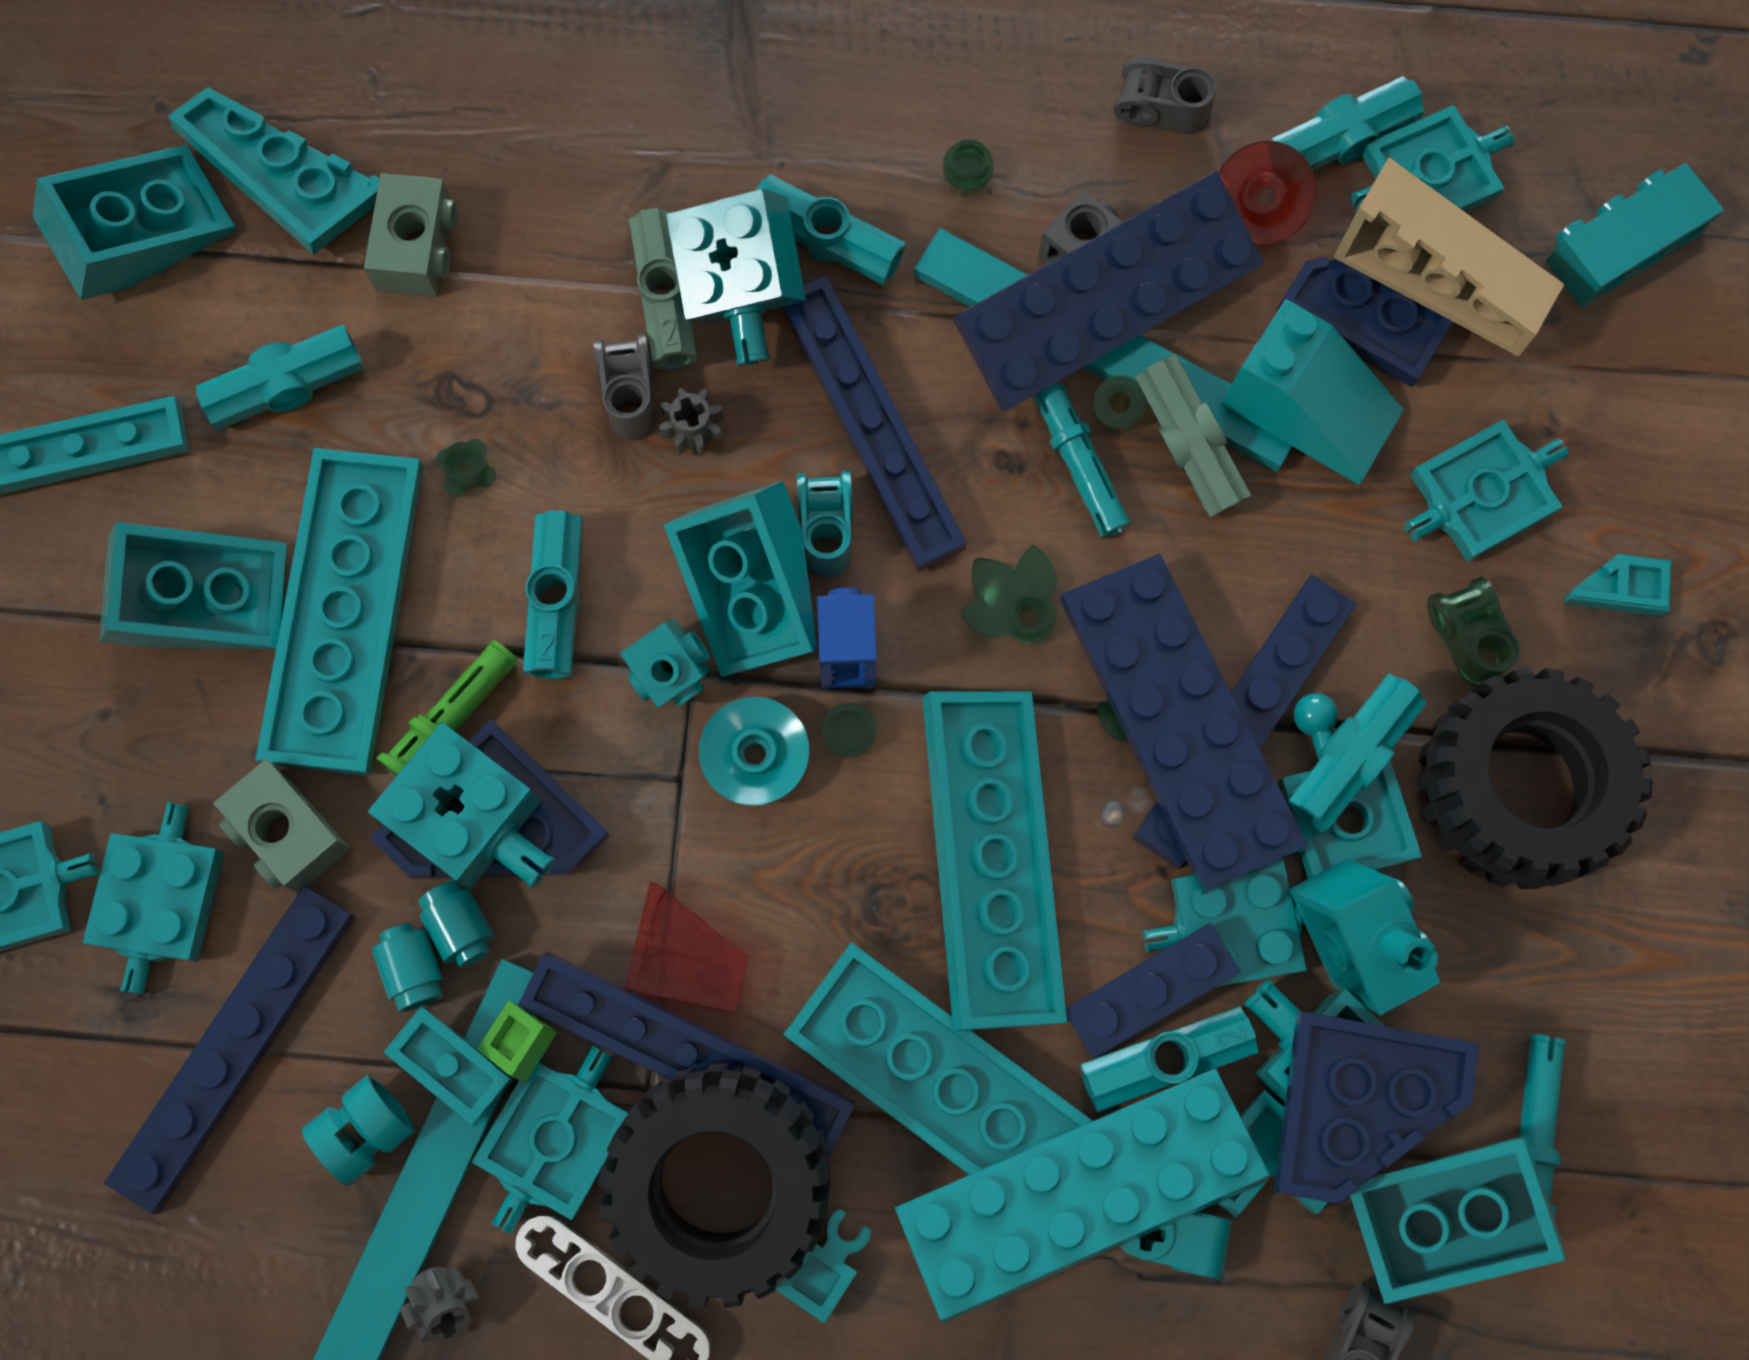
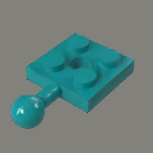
[1278,693,1422,879]

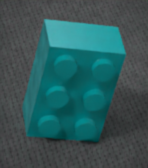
[1350,1135,1567,1304]

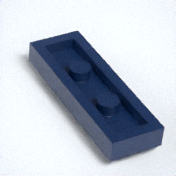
[1066,922,1241,1059]

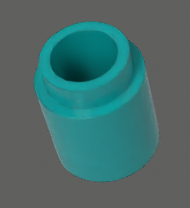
[418,880,495,968]
[371,923,444,1013]

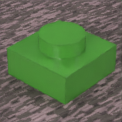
[477,1000,557,1083]

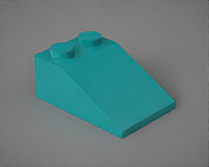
[32,144,235,300]
[1221,299,1404,485]
[663,480,817,677]
[99,522,287,650]

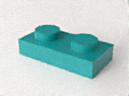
[383,1006,514,1126]

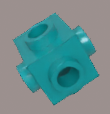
[620,616,711,708]

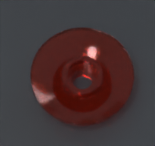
[1218,141,1316,246]

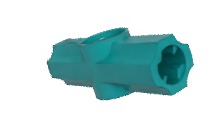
[1268,76,1425,182]
[756,175,906,286]
[195,324,365,431]
[523,510,584,680]
[1287,673,1427,833]
[1079,1006,1259,1112]

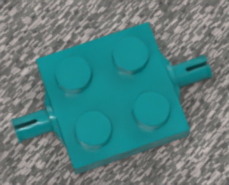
[1351,105,1514,213]
[1404,419,1569,563]
[82,802,225,995]
[0,821,99,952]
[1142,860,1307,987]
[471,1045,628,1235]

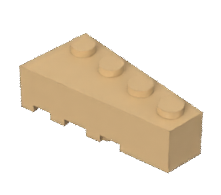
[1333,157,1564,357]

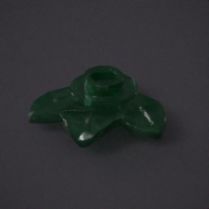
[960,545,1058,644]

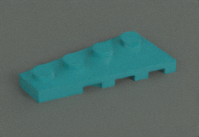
[168,87,380,255]

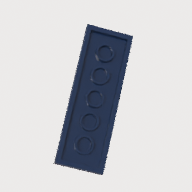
[952,170,1264,412]
[1060,553,1309,895]

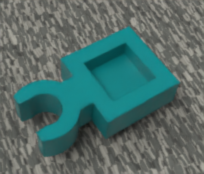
[775,1209,871,1324]

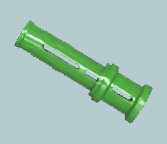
[376,639,519,777]

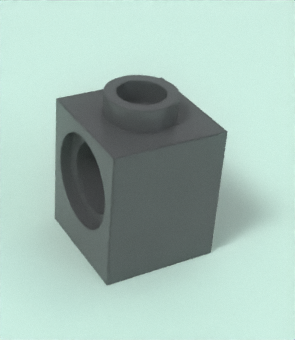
[1038,191,1123,264]

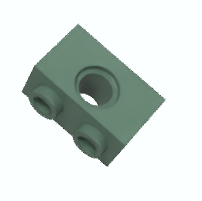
[364,173,458,297]
[213,758,351,893]

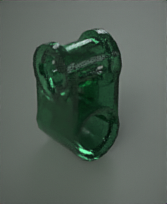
[1427,577,1521,687]

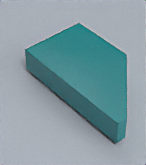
[1564,554,1672,616]

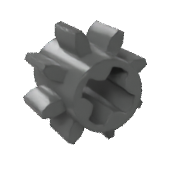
[659,388,724,456]
[400,1267,480,1343]

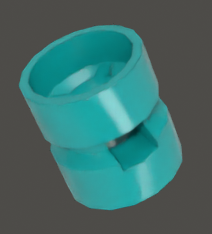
[302,1074,416,1186]

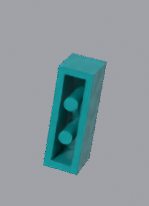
[1545,163,1724,309]

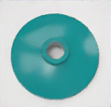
[699,697,810,806]

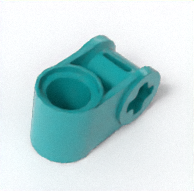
[797,471,853,578]
[1119,1212,1232,1280]

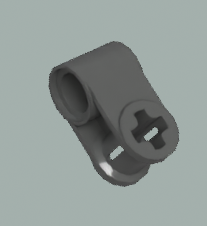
[1114,56,1217,134]
[594,333,656,440]
[1322,1282,1416,1360]

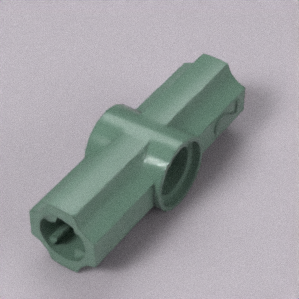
[629,208,698,372]
[1135,354,1251,518]

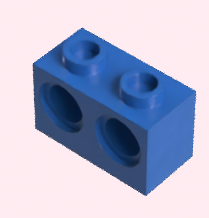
[817,588,877,689]

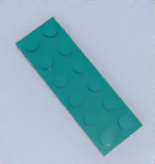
[255,448,424,776]
[922,691,1067,1032]
[783,942,1093,1175]
[895,1068,1270,1325]

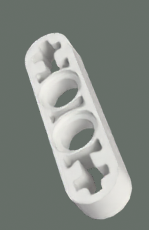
[515,1215,711,1360]

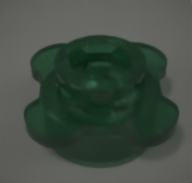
[436,439,497,498]

